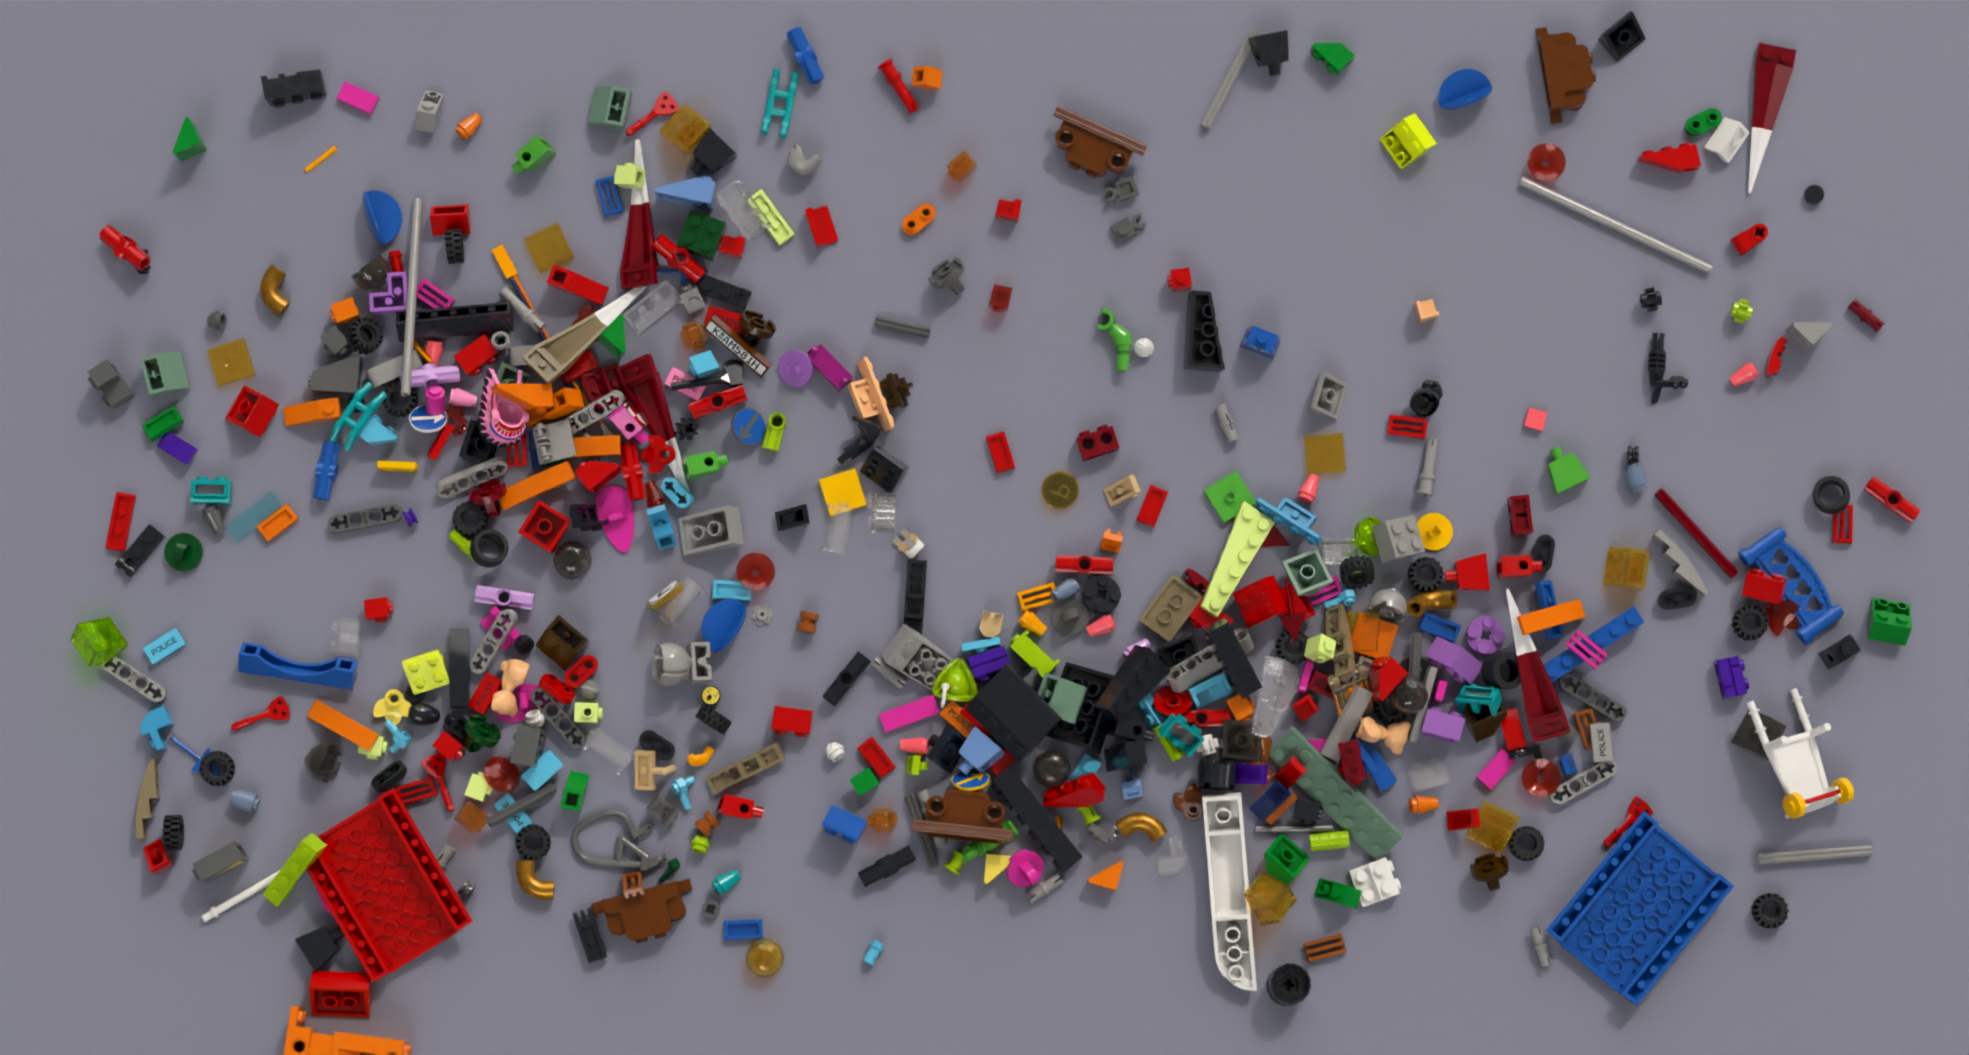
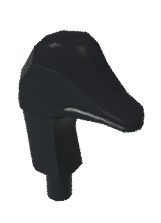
[837,415,882,464]

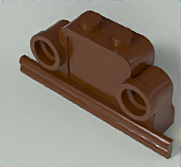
[1535,27,1596,125]
[1053,105,1148,178]
[912,787,1014,844]
[592,879,692,944]

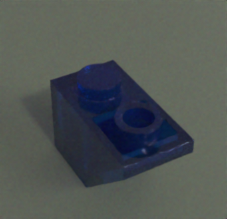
[1249,780,1291,822]

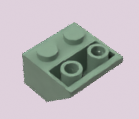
[587,86,632,131]
[139,351,190,398]
[1038,673,1087,724]

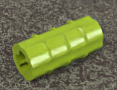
[1309,831,1350,851]

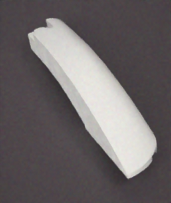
[1202,792,1257,991]

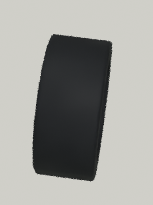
[1813,476,1850,514]
[470,529,509,568]

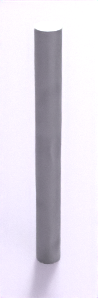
[1255,824,1333,833]

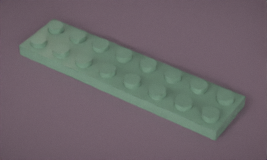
[1266,727,1404,861]

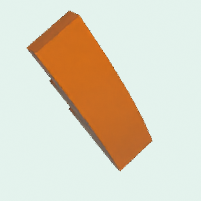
[499,461,576,510]
[1517,599,1586,635]
[307,699,380,751]

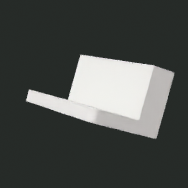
[1705,117,1750,163]

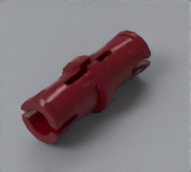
[1847,299,1885,333]

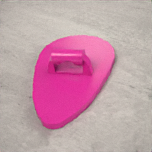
[595,486,634,553]
[493,684,558,723]

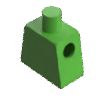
[511,135,557,175]
[1546,446,1591,495]
[682,451,728,481]

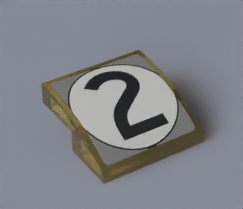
[647,579,685,612]

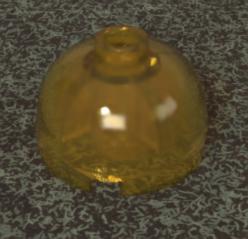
[746,939,785,978]

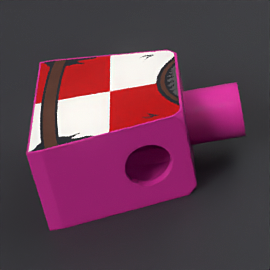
[608,401,649,445]

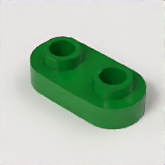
[1685,108,1722,136]

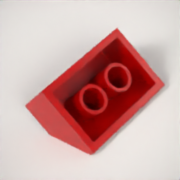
[309,971,372,1018]

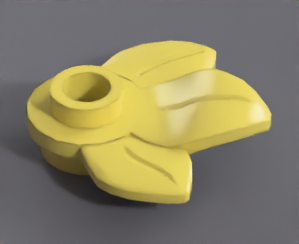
[373,689,411,726]

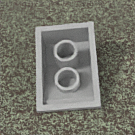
[678,506,744,556]

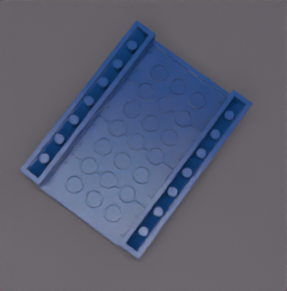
[1546,811,1734,1006]

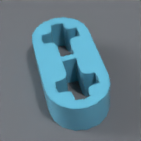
[661,477,694,508]

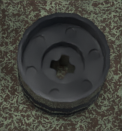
[1266,963,1311,1006]

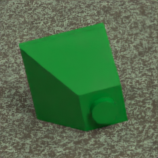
[1264,833,1311,891]

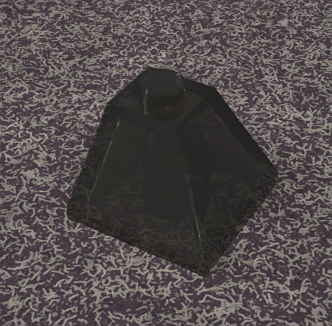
[1218,720,1262,764]

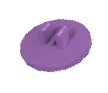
[778,349,813,387]

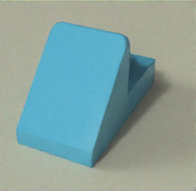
[1068,753,1102,782]

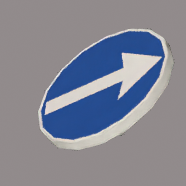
[409,405,448,433]

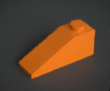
[491,384,553,413]
[525,387,584,427]
[284,398,343,427]

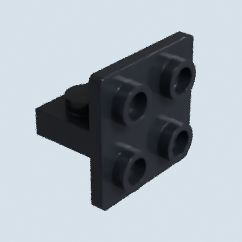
[860,445,909,493]

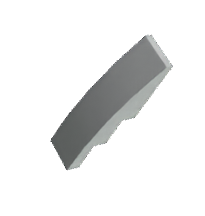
[1652,529,1708,597]

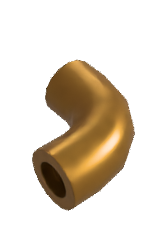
[260,264,290,317]
[1407,590,1458,617]
[1114,812,1168,843]
[516,860,554,900]

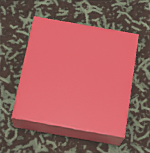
[1523,408,1547,432]

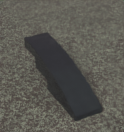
[904,559,927,635]
[449,628,471,708]

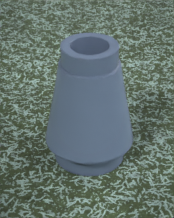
[1050,578,1080,602]

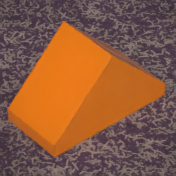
[1087,860,1123,891]

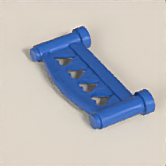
[1738,527,1844,646]

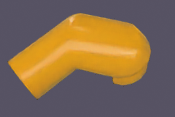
[687,745,715,767]

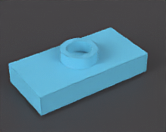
[961,637,1000,653]

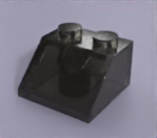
[1731,709,1787,761]

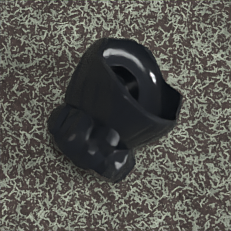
[1410,380,1443,416]

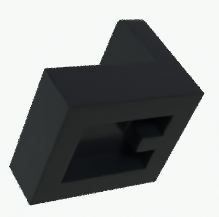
[443,711,468,740]

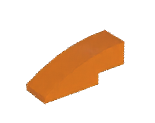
[569,435,620,459]

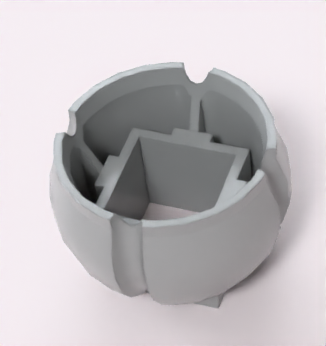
[651,642,692,686]

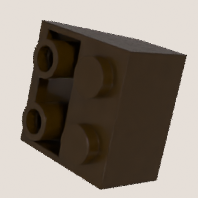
[535,615,590,671]

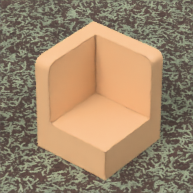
[1414,299,1439,323]

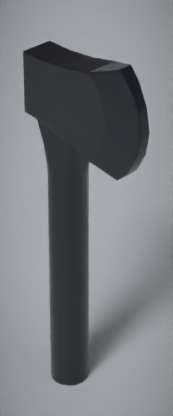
[670,359,743,390]

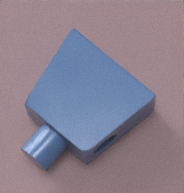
[958,726,1006,775]

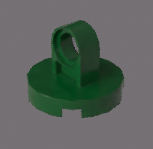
[164,533,204,572]
[464,715,501,753]

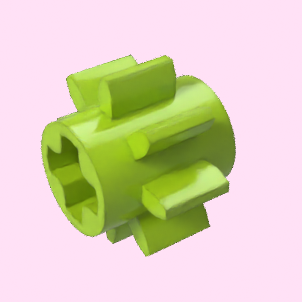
[1730,299,1753,324]

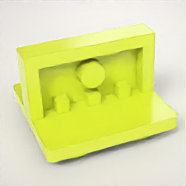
[402,650,449,695]

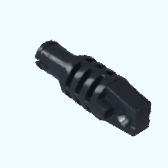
[1648,333,1666,386]

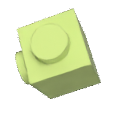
[614,163,646,189]
[1304,634,1336,664]
[574,702,603,724]
[358,736,388,760]
[464,771,494,803]

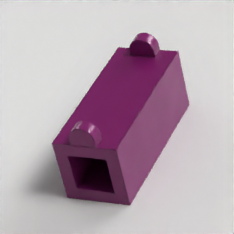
[807,344,853,392]

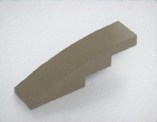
[1325,603,1356,681]
[705,742,786,795]
[136,759,160,840]

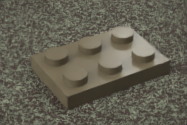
[1139,574,1204,642]

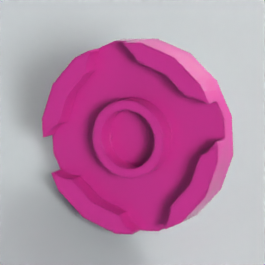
[1005,849,1044,887]

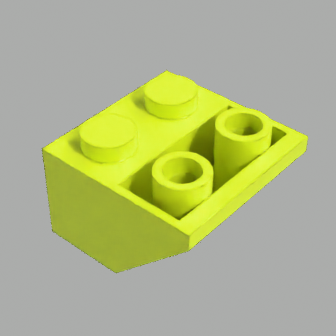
[1379,113,1437,170]

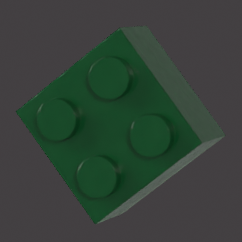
[677,209,727,262]

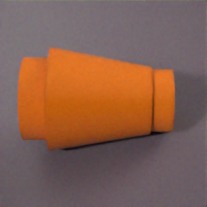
[455,112,483,140]
[1409,796,1439,815]

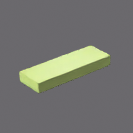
[746,189,795,246]

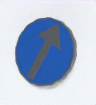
[731,408,766,446]

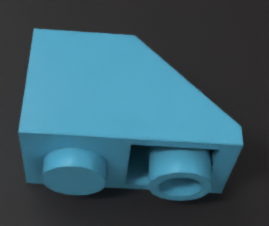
[688,350,720,379]
[359,414,399,445]

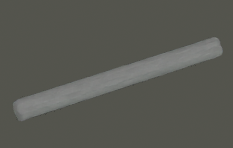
[1200,28,1260,129]
[1757,845,1873,864]

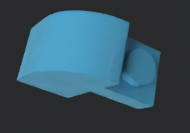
[646,504,677,550]
[141,706,174,752]

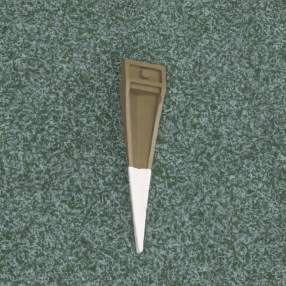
[522,286,647,385]

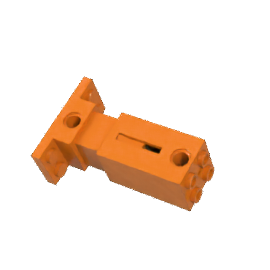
[284,1006,412,1055]

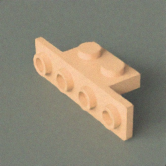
[847,357,894,433]

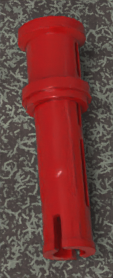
[878,59,920,114]

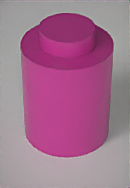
[425,386,445,416]

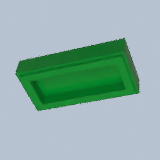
[141,405,184,442]

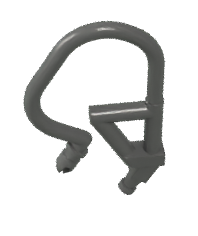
[571,809,668,871]

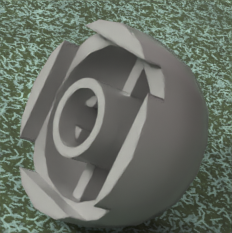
[1368,588,1407,624]

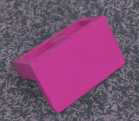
[480,606,522,651]

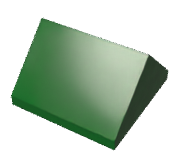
[172,117,207,161]
[597,314,626,359]

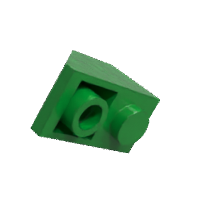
[1310,43,1355,76]
[560,771,590,813]
[1314,878,1362,910]

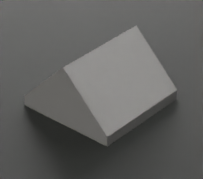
[1786,322,1832,351]
[1309,371,1348,420]

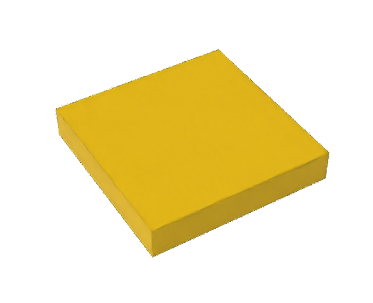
[819,468,867,517]

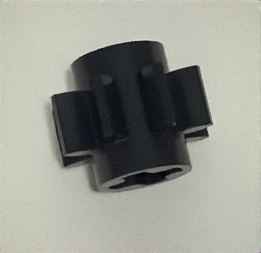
[1640,287,1662,312]
[674,417,698,440]

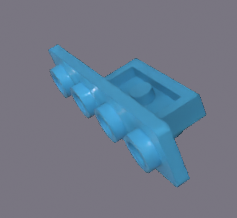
[1256,497,1321,546]

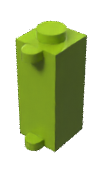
[1010,630,1060,678]

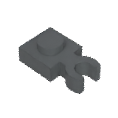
[1103,176,1139,203]
[1110,214,1146,244]

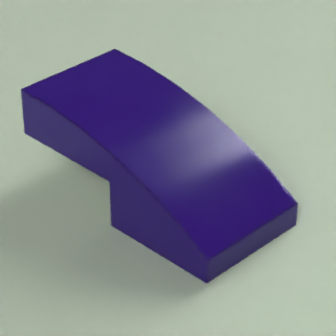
[157,432,198,466]

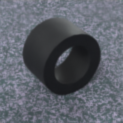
[1481,652,1521,689]

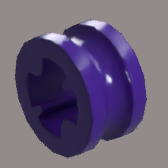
[402,508,419,527]

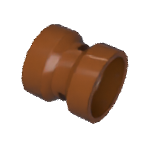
[796,611,819,634]
[694,810,721,837]

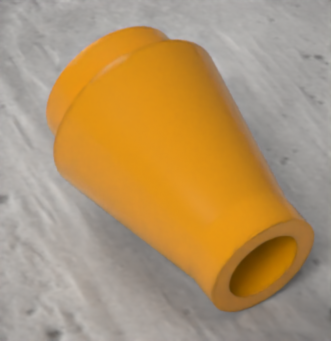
[1018,610,1047,636]

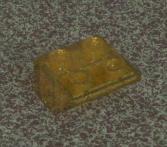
[659,104,712,157]
[1603,547,1650,591]
[1466,801,1520,853]
[1244,872,1297,926]

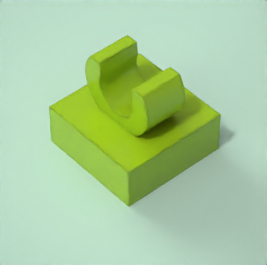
[905,755,928,776]

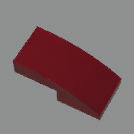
[1184,568,1209,595]

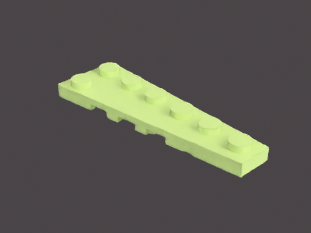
[1200,501,1275,618]

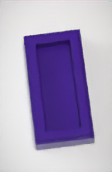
[1235,764,1268,784]

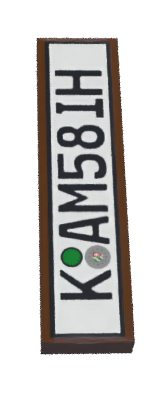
[704,315,772,378]

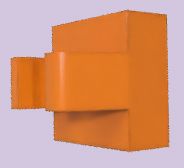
[1100,529,1123,553]

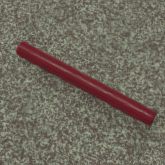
[1655,488,1738,578]

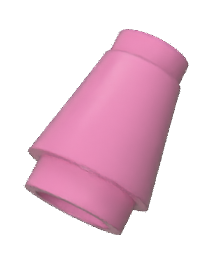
[449,388,478,407]

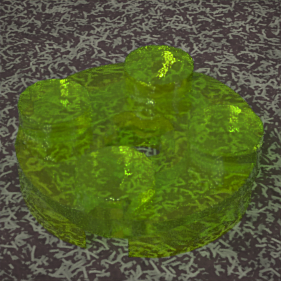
[1353,517,1381,556]

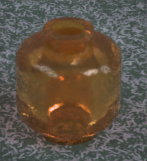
[679,321,708,351]
[868,807,897,833]

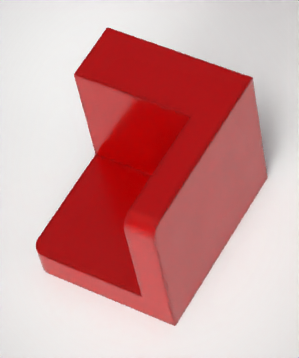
[996,199,1022,222]
[719,235,746,259]
[1291,694,1319,723]

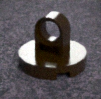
[739,310,776,347]
[1470,853,1509,892]

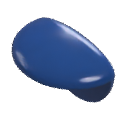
[1438,69,1493,110]
[362,190,402,245]
[701,599,747,652]

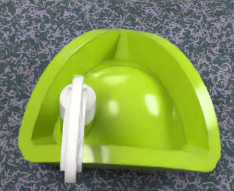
[932,658,978,708]

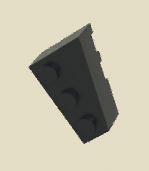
[261,69,327,108]
[1103,740,1147,772]

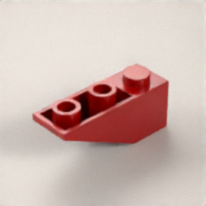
[1638,142,1701,173]
[547,265,609,305]
[1043,773,1106,807]

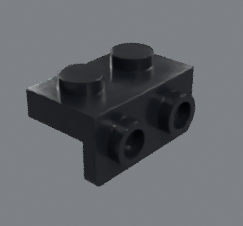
[569,504,609,531]

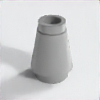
[491,331,510,350]

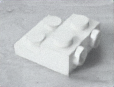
[1348,857,1402,907]

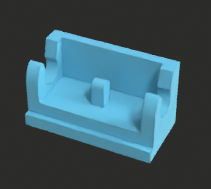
[1188,673,1232,710]
[520,748,563,791]

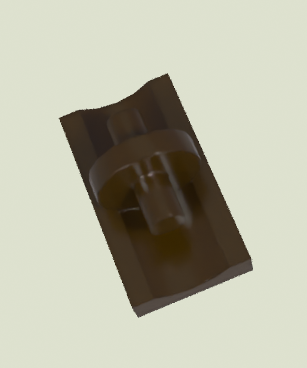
[879,373,913,408]

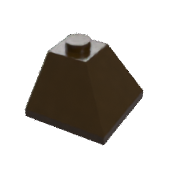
[1461,703,1508,742]

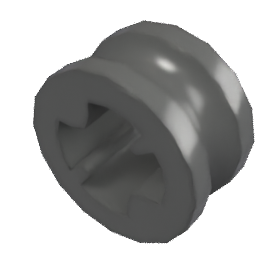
[457,880,476,899]
[702,901,720,919]

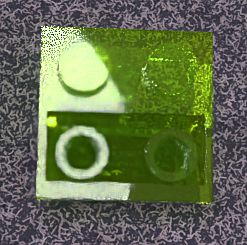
[70,617,129,667]

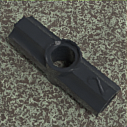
[822,651,871,707]
[858,845,916,888]

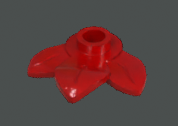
[639,435,676,473]

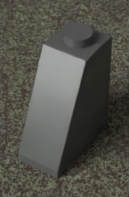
[308,355,363,395]

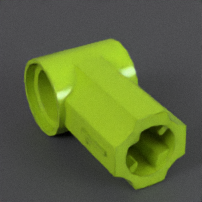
[762,412,787,452]

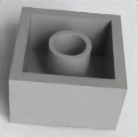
[1372,515,1425,563]

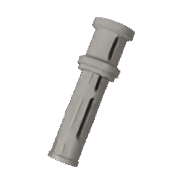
[1416,438,1439,497]

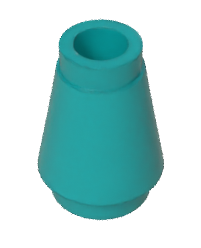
[711,869,741,895]

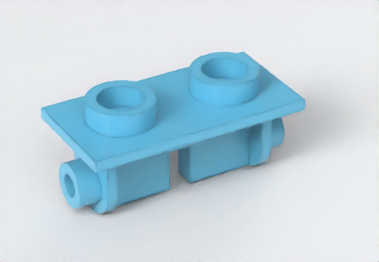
[1135,692,1166,730]

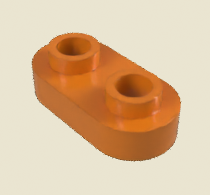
[902,204,936,236]

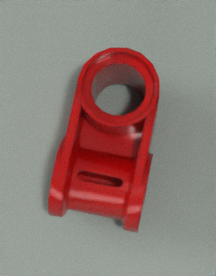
[1730,224,1768,256]

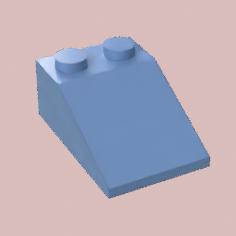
[654,176,717,211]

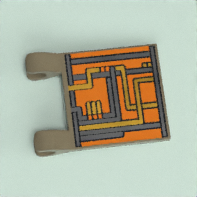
[1327,663,1374,718]

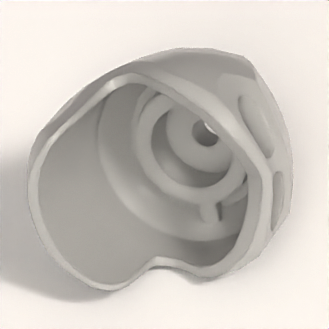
[787,144,822,175]

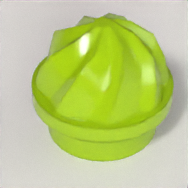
[690,834,710,854]

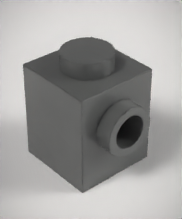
[320,325,351,357]

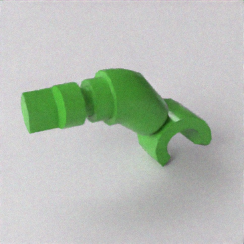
[1097,308,1132,371]
[962,820,1019,863]

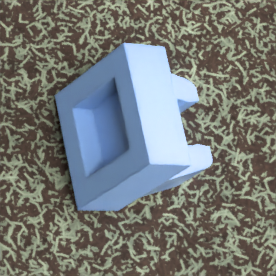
[1121,775,1143,800]

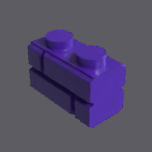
[967,645,1011,682]
[1713,656,1749,699]

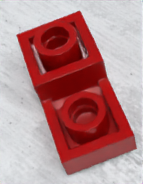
[1765,336,1787,378]
[1501,708,1527,752]

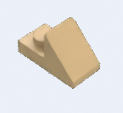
[1103,474,1141,507]

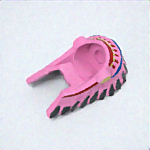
[477,369,529,448]

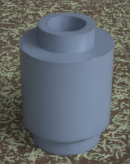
[1623,464,1647,493]
[230,789,260,813]

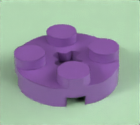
[1466,616,1505,655]

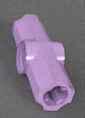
[400,364,460,389]
[475,585,535,610]

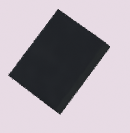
[1598,11,1646,62]
[459,419,497,464]
[1155,632,1199,669]

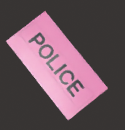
[664,367,707,401]

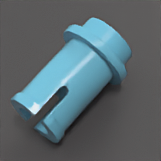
[863,939,884,966]

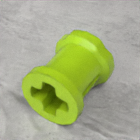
[1077,805,1101,825]
[944,850,964,876]

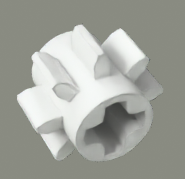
[1196,734,1220,756]

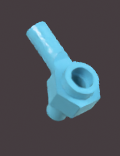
[1324,583,1357,609]
[384,719,411,754]
[671,776,695,810]

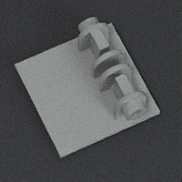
[532,419,577,465]

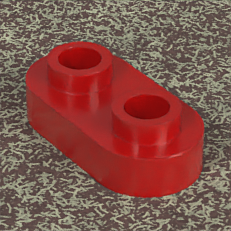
[564,655,598,688]
[539,674,575,705]

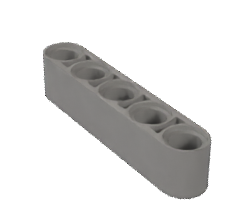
[1166,628,1254,693]

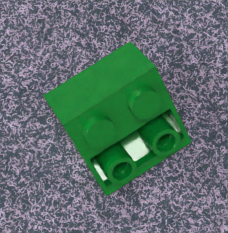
[1867,597,1912,646]

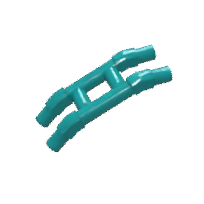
[761,68,799,138]
[329,382,387,451]

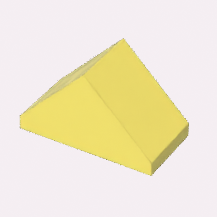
[984,854,1011,885]

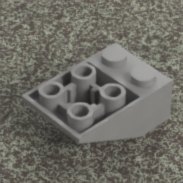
[881,624,954,690]

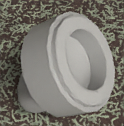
[580,680,600,700]

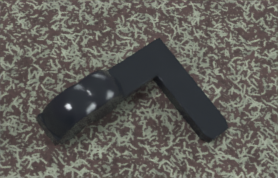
[1651,376,1689,404]
[1508,746,1545,773]

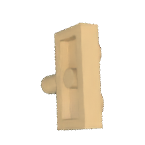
[634,750,676,791]

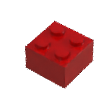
[518,500,572,555]
[1233,575,1289,628]

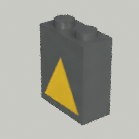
[192,842,249,882]

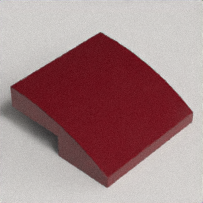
[579,363,631,411]

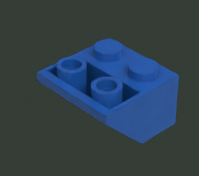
[822,805,867,844]

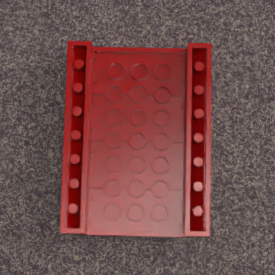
[294,788,473,982]

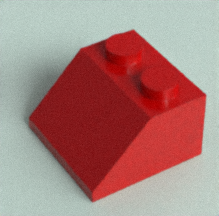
[225,386,279,438]
[575,461,622,495]
[1368,656,1408,701]

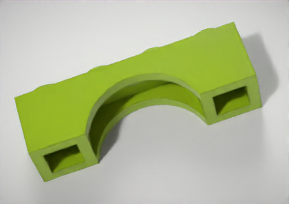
[262,833,327,907]

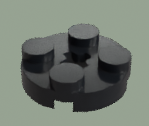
[1082,575,1121,614]

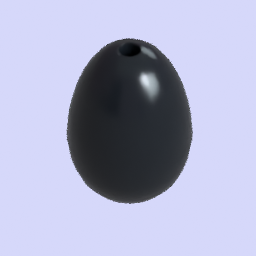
[408,703,440,726]

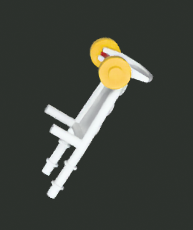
[1746,688,1854,819]

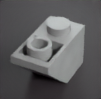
[415,91,444,133]

